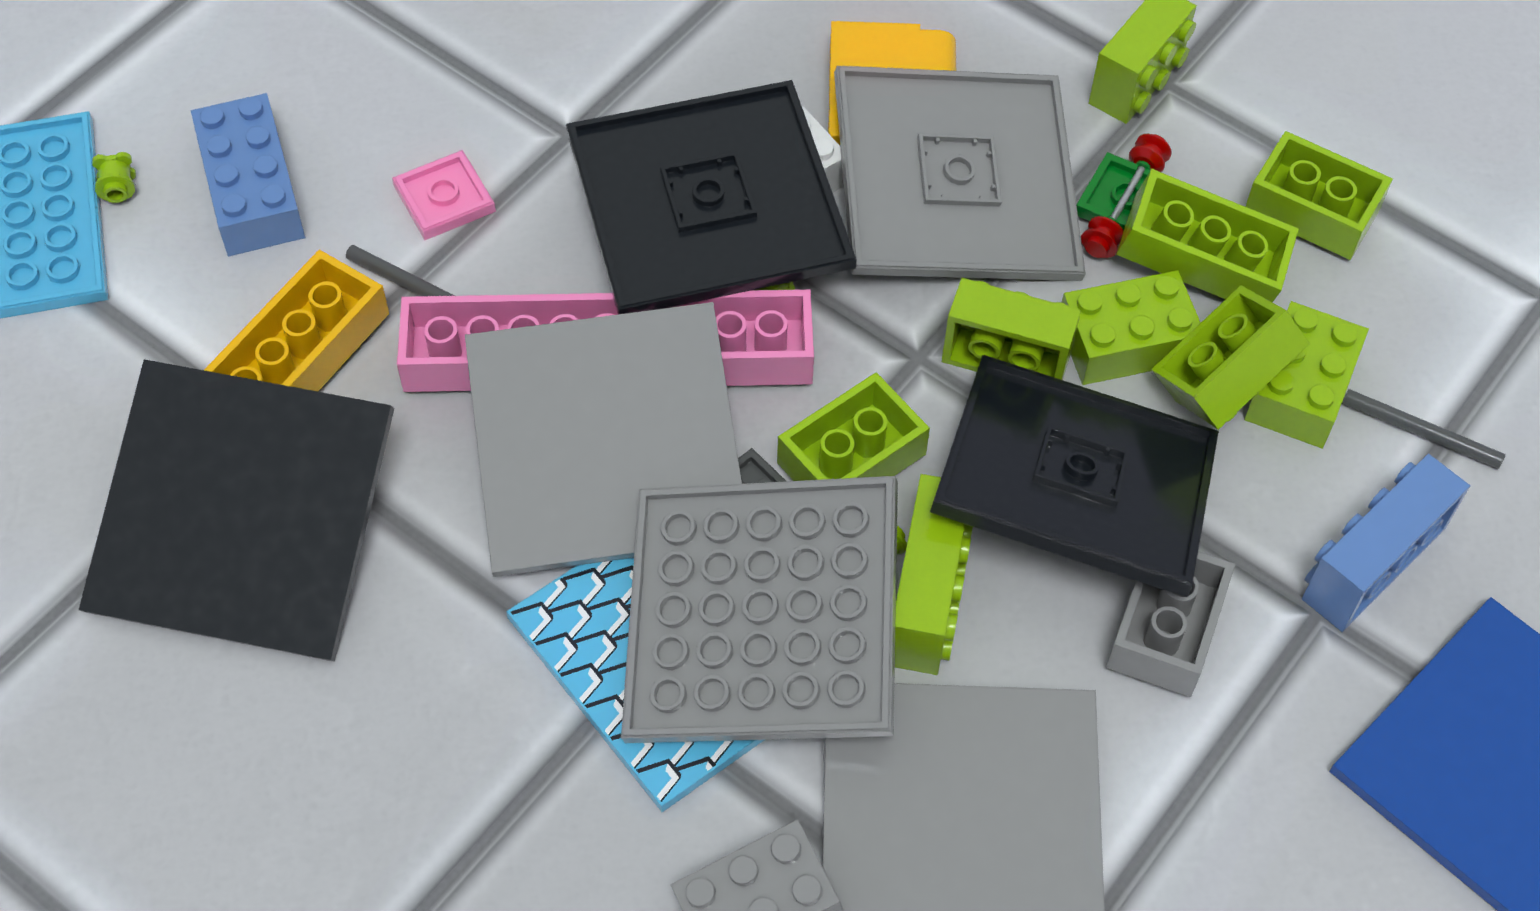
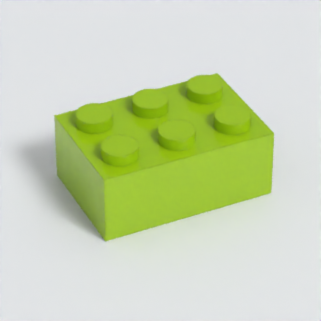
[1088,0,1197,124]
[1245,131,1393,260]
[1061,270,1201,385]
[941,277,1081,380]
[1151,285,1310,430]
[1244,301,1369,449]
[777,372,930,481]

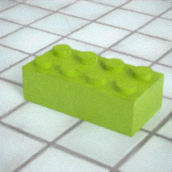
[1116,169,1299,302]
[895,474,973,675]

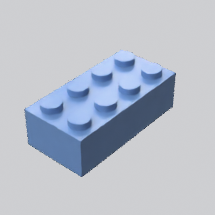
[190,93,306,257]
[1302,453,1471,632]

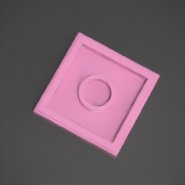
[392,150,496,240]

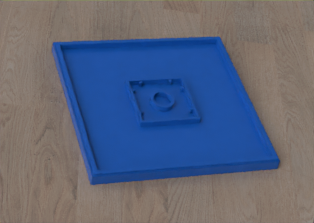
[1329,597,1540,911]

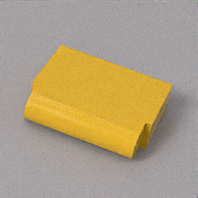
[828,21,957,145]

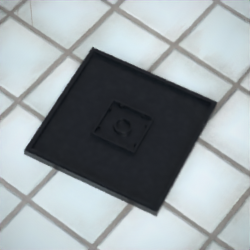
[566,80,857,314]
[930,355,1219,597]
[79,359,395,662]

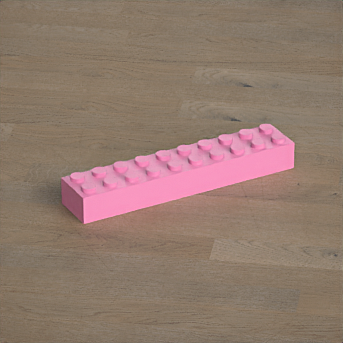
[397,289,814,392]

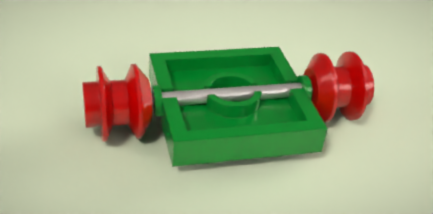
[1076,134,1172,258]

